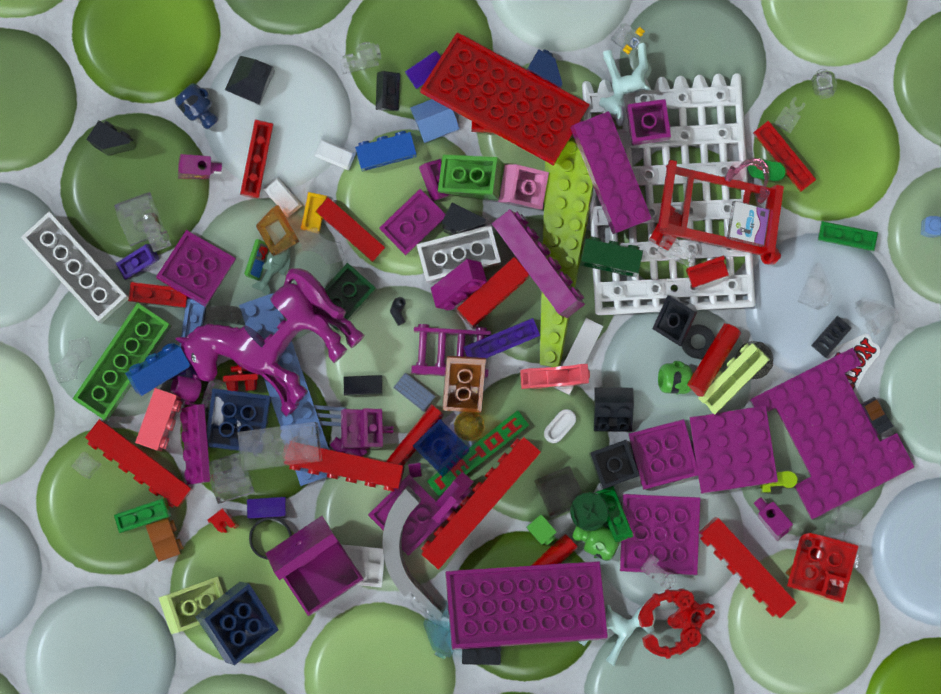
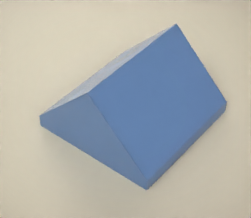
[410,99,459,143]

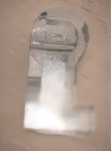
[142,213,172,252]
[640,554,677,589]

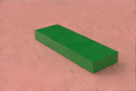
[818,221,878,252]
[595,486,634,542]
[114,498,172,533]

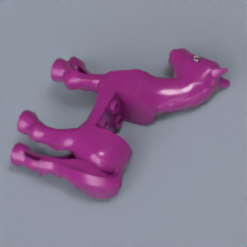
[175,268,365,417]

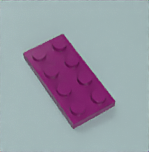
[180,404,210,485]

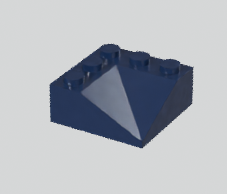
[206,388,271,454]
[195,582,279,666]

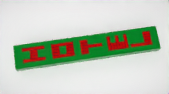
[427,410,529,496]

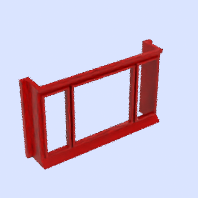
[656,160,784,256]

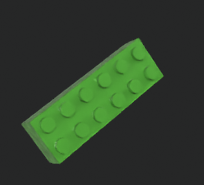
[72,303,172,421]

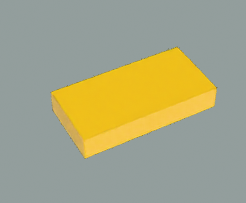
[301,192,327,234]

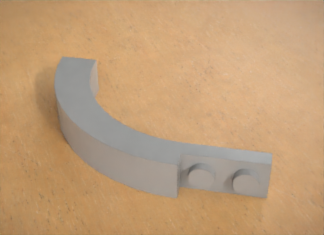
[383,486,445,619]

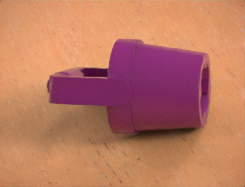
[170,375,213,408]

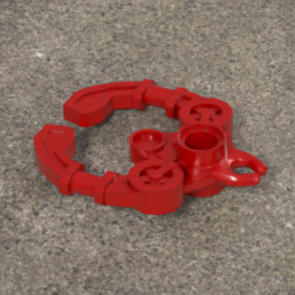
[638,588,715,659]

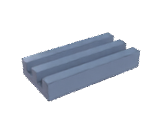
[314,405,346,427]

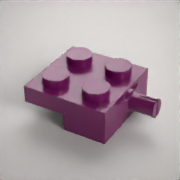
[341,408,394,449]
[432,472,474,523]

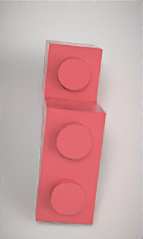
[520,364,590,389]

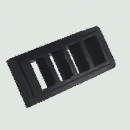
[811,316,852,358]

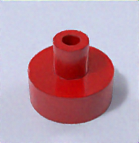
[761,247,781,265]

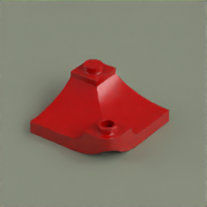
[787,533,859,604]

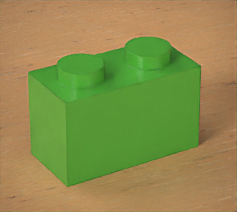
[526,514,556,545]

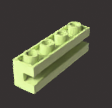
[698,343,770,415]

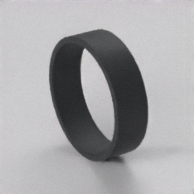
[249,517,292,560]

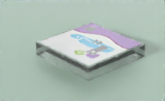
[726,201,770,247]

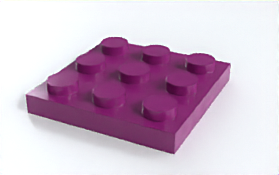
[156,230,236,307]
[628,419,698,490]
[368,475,446,556]

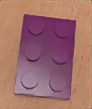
[379,189,446,256]

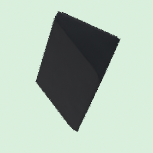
[376,71,400,111]
[343,375,383,396]

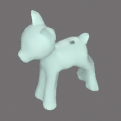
[599,43,650,126]
[578,603,656,666]

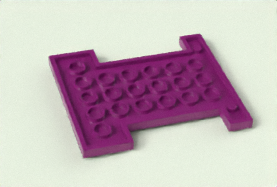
[750,348,914,519]

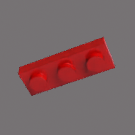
[128,282,188,308]

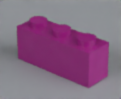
[431,259,487,311]

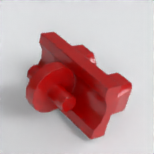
[223,365,259,391]

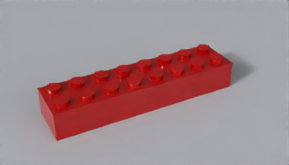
[421,437,541,570]

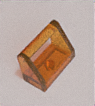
[256,205,300,256]

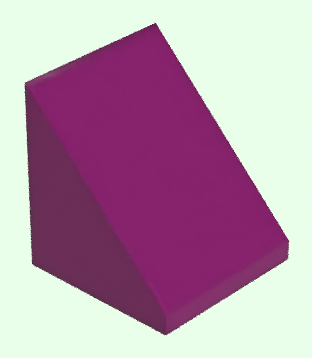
[408,463,422,478]

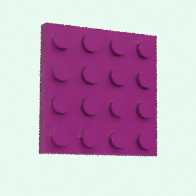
[689,406,778,494]
[620,494,700,575]

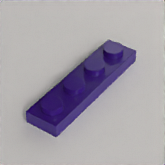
[463,318,540,358]

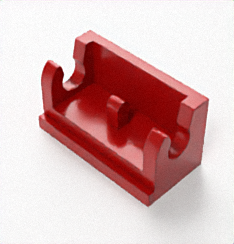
[207,508,239,533]

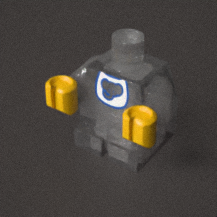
[610,23,645,54]

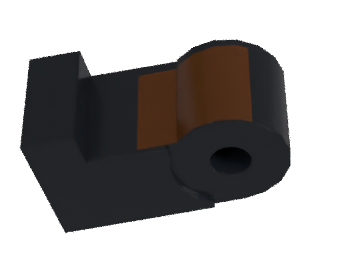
[861,397,894,435]

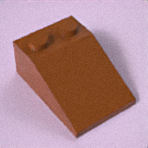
[442,356,486,413]

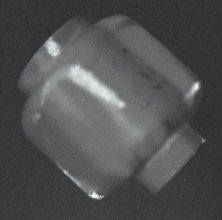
[811,69,838,99]

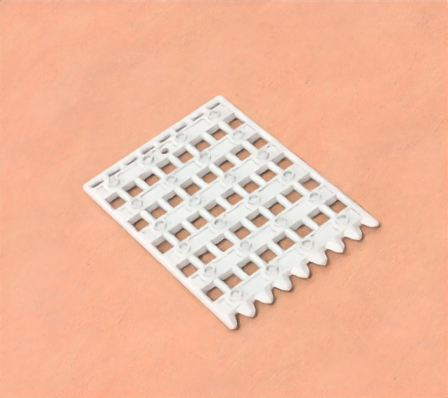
[582,73,756,315]

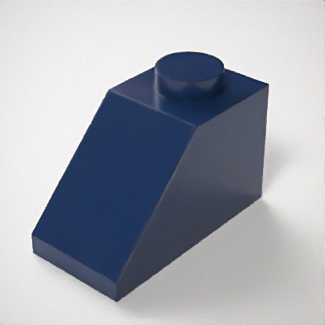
[527,49,562,88]

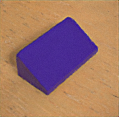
[405,50,441,89]
[247,497,287,519]

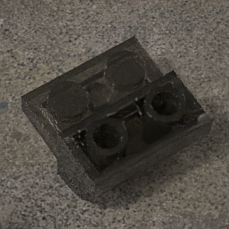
[534,466,582,519]

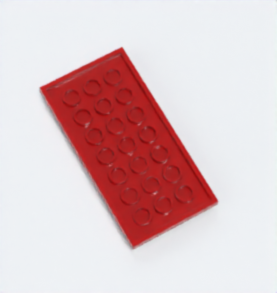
[420,32,590,166]

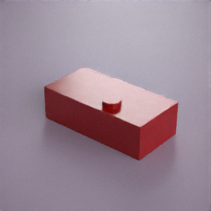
[457,257,530,329]

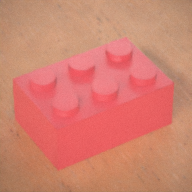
[135,388,183,452]

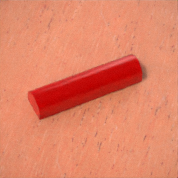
[240,119,274,198]
[687,323,741,397]
[385,405,444,466]
[531,534,578,566]

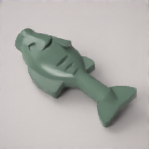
[252,238,292,295]

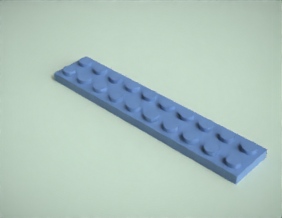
[239,293,329,486]

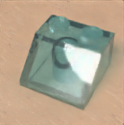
[423,619,454,659]

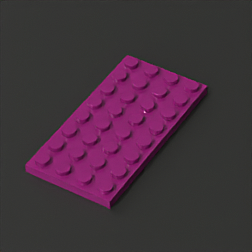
[445,561,608,650]

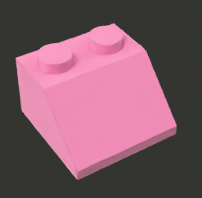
[498,164,549,210]

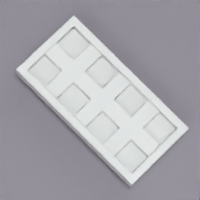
[341,544,385,588]

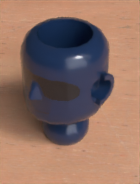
[175,83,219,130]

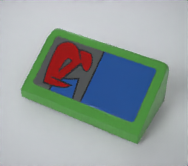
[244,239,271,281]

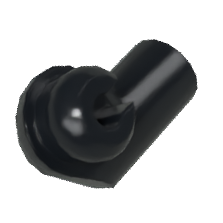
[390,297,406,326]

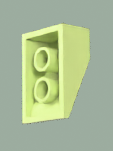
[159,576,224,634]

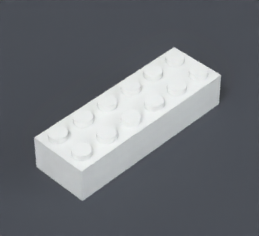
[21,212,129,324]

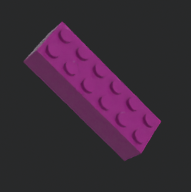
[570,111,652,234]
[492,209,585,318]

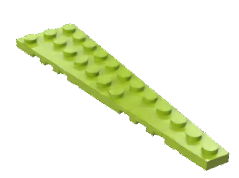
[540,138,594,367]

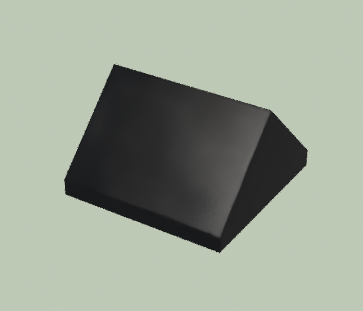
[652,295,697,346]

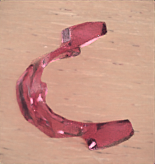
[725,158,770,204]

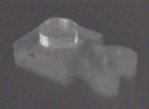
[774,97,805,133]

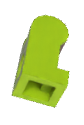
[760,471,797,493]

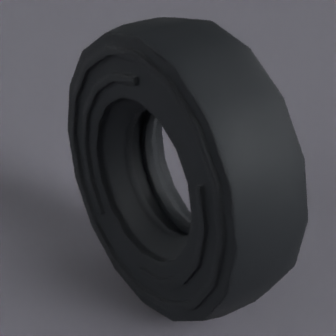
[682,324,715,359]

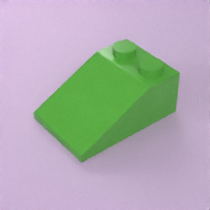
[438,155,504,200]

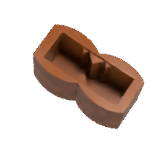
[146,517,184,562]

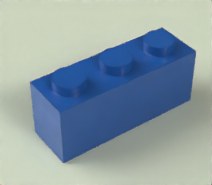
[355,131,417,172]
[125,343,190,396]

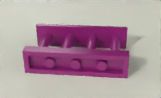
[411,324,491,378]

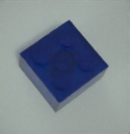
[413,419,470,478]

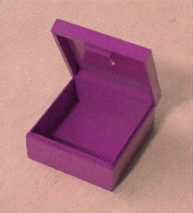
[265,516,364,616]

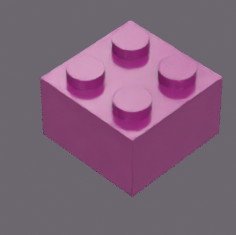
[626,99,671,146]

